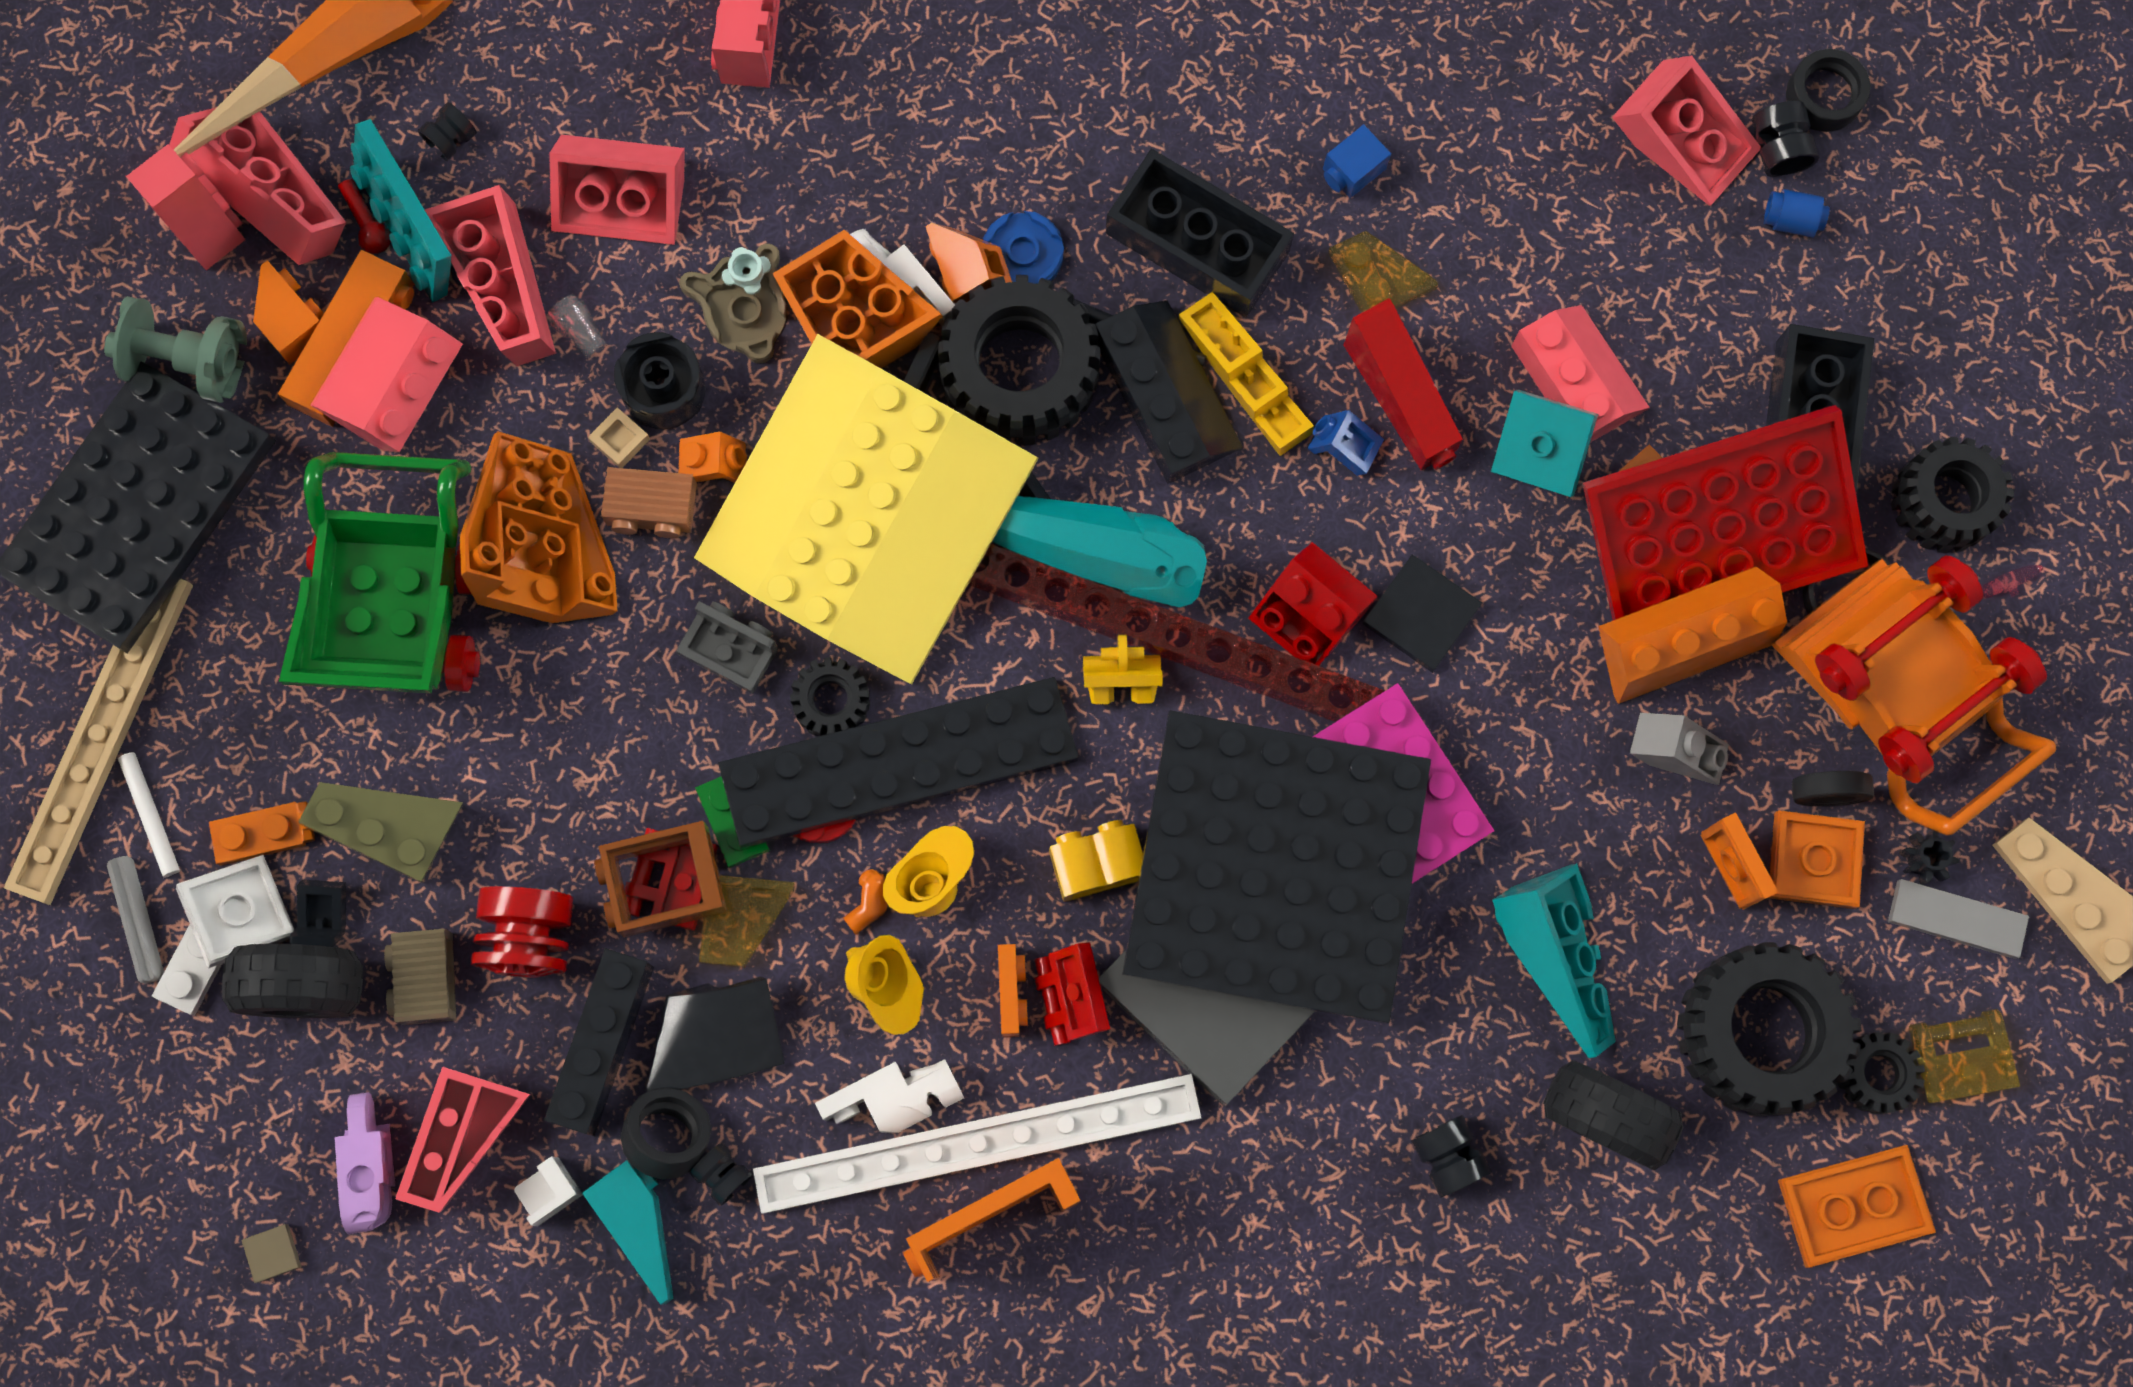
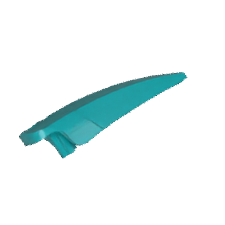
[992,496,1207,607]

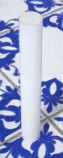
[118,752,180,878]

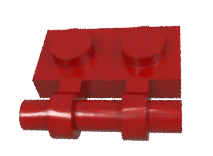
[625,828,718,931]
[1034,942,1111,1046]

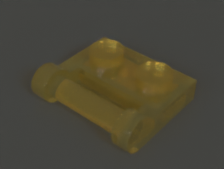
[1909,1009,2020,1104]

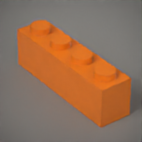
[278,250,414,427]

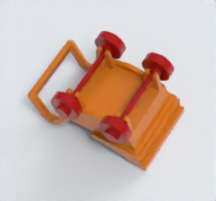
[1771,555,2056,835]

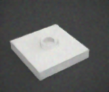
[176,855,294,969]

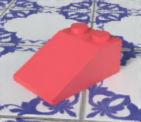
[1612,55,1762,206]

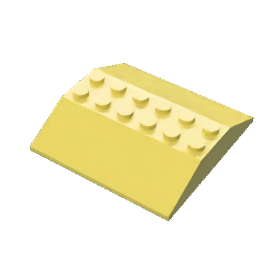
[694,334,1039,684]

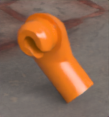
[843,869,888,935]

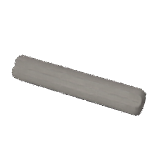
[107,856,164,984]

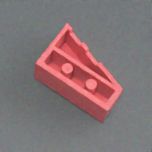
[395,1067,531,1213]

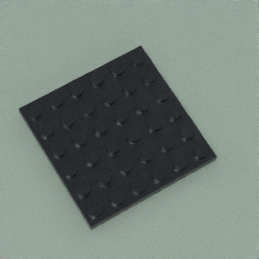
[1122,710,1431,1024]

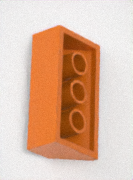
[1598,567,1787,704]

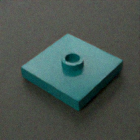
[1491,389,1598,497]

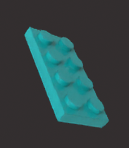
[350,119,452,303]

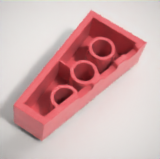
[711,0,780,88]
[126,144,245,270]

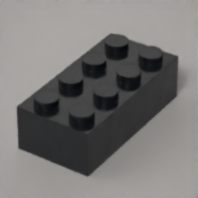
[1106,148,1294,318]
[1766,324,1875,492]

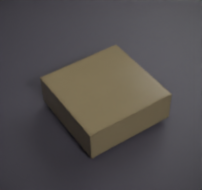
[242,1224,301,1283]

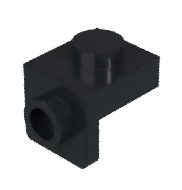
[290,879,346,947]

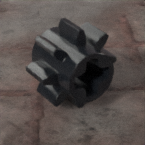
[1899,830,1960,885]

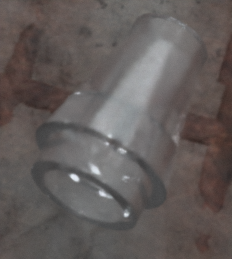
[547,294,607,359]

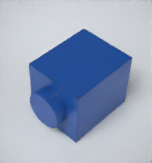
[1323,124,1391,198]

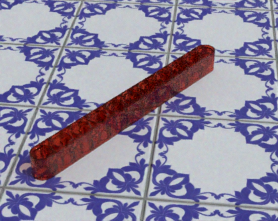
[968,544,1385,722]

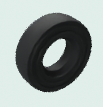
[1792,771,1874,806]

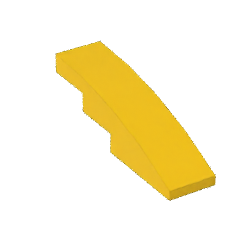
[1179,292,1314,456]

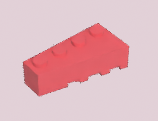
[169,107,346,265]
[425,185,556,367]

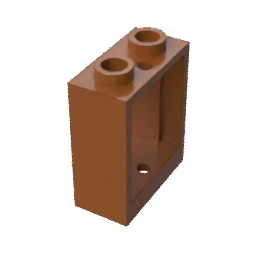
[594,821,727,937]

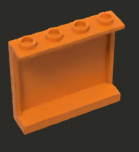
[903,1158,1081,1282]

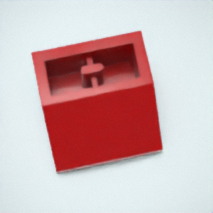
[1248,542,1378,673]

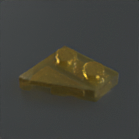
[1328,231,1438,313]
[699,875,795,968]

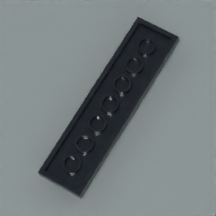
[718,677,1079,849]

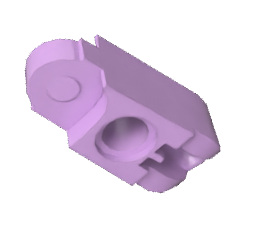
[335,1092,395,1234]

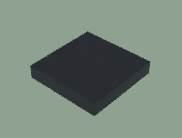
[1362,554,1482,673]

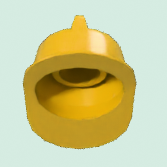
[883,826,974,917]
[845,935,924,1035]

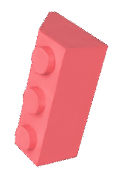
[550,134,685,245]
[310,297,463,452]
[1511,305,1650,443]

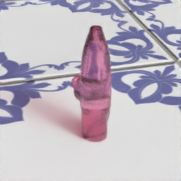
[1981,565,2043,598]

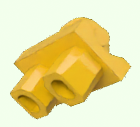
[1083,635,1163,704]

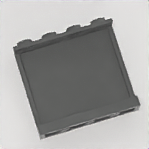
[1099,950,1315,1107]

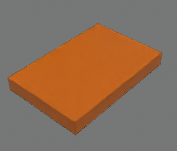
[1778,1145,1936,1268]

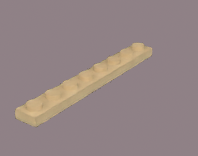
[4,579,193,905]

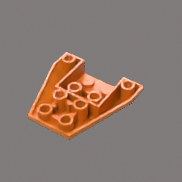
[460,431,618,623]

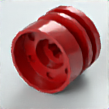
[471,886,573,978]

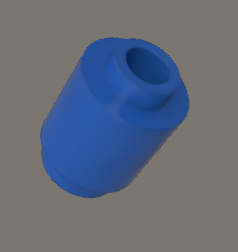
[1764,189,1830,238]

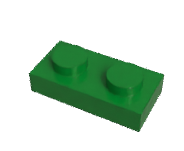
[695,777,770,868]

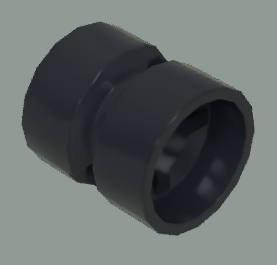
[1752,101,1819,177]
[1411,1114,1492,1198]

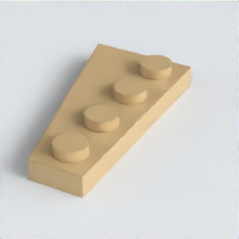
[1992,818,2133,984]

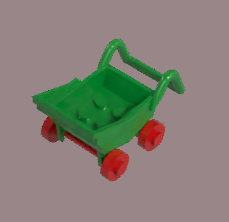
[279,452,480,694]

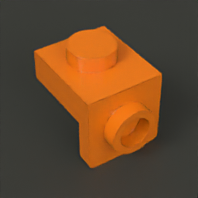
[678,432,747,483]

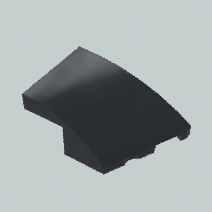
[645,976,785,1092]

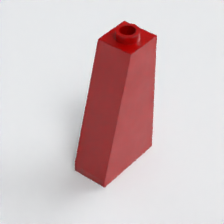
[1343,298,1463,470]

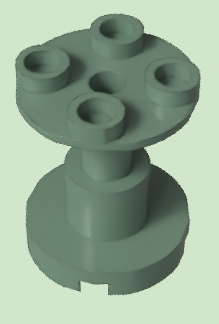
[104,296,247,403]

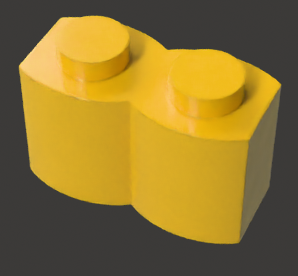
[1049,820,1143,902]

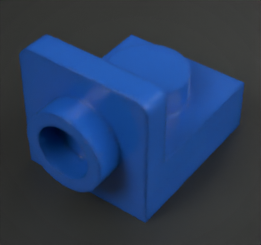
[1308,410,1384,476]

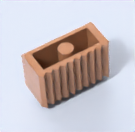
[601,467,697,538]

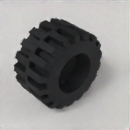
[1891,437,2014,553]

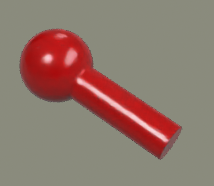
[338,178,391,254]

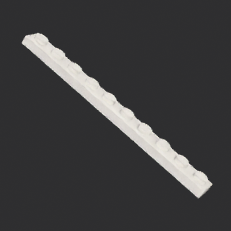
[753,1074,1201,1214]

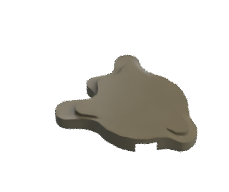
[679,244,787,363]

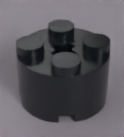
[614,332,706,429]

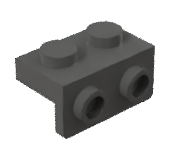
[676,601,778,694]

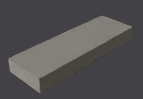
[1888,879,2029,959]

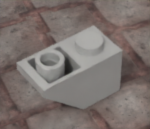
[1630,713,1729,785]

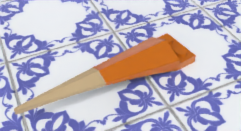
[174,0,453,157]

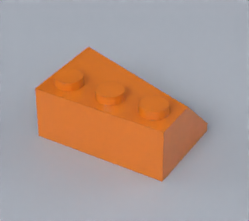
[772,230,943,369]

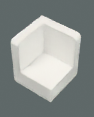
[514,1156,583,1226]

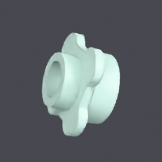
[722,247,771,295]

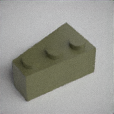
[298,782,463,883]

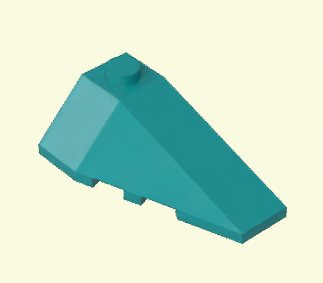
[1492,863,1616,1058]

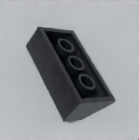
[1095,300,1243,484]

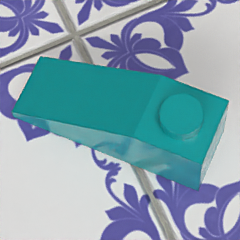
[582,1160,674,1305]

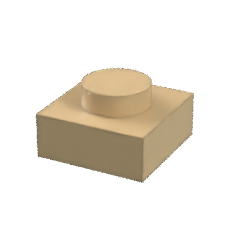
[588,407,650,468]

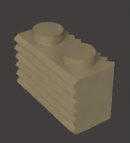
[384,929,456,1025]

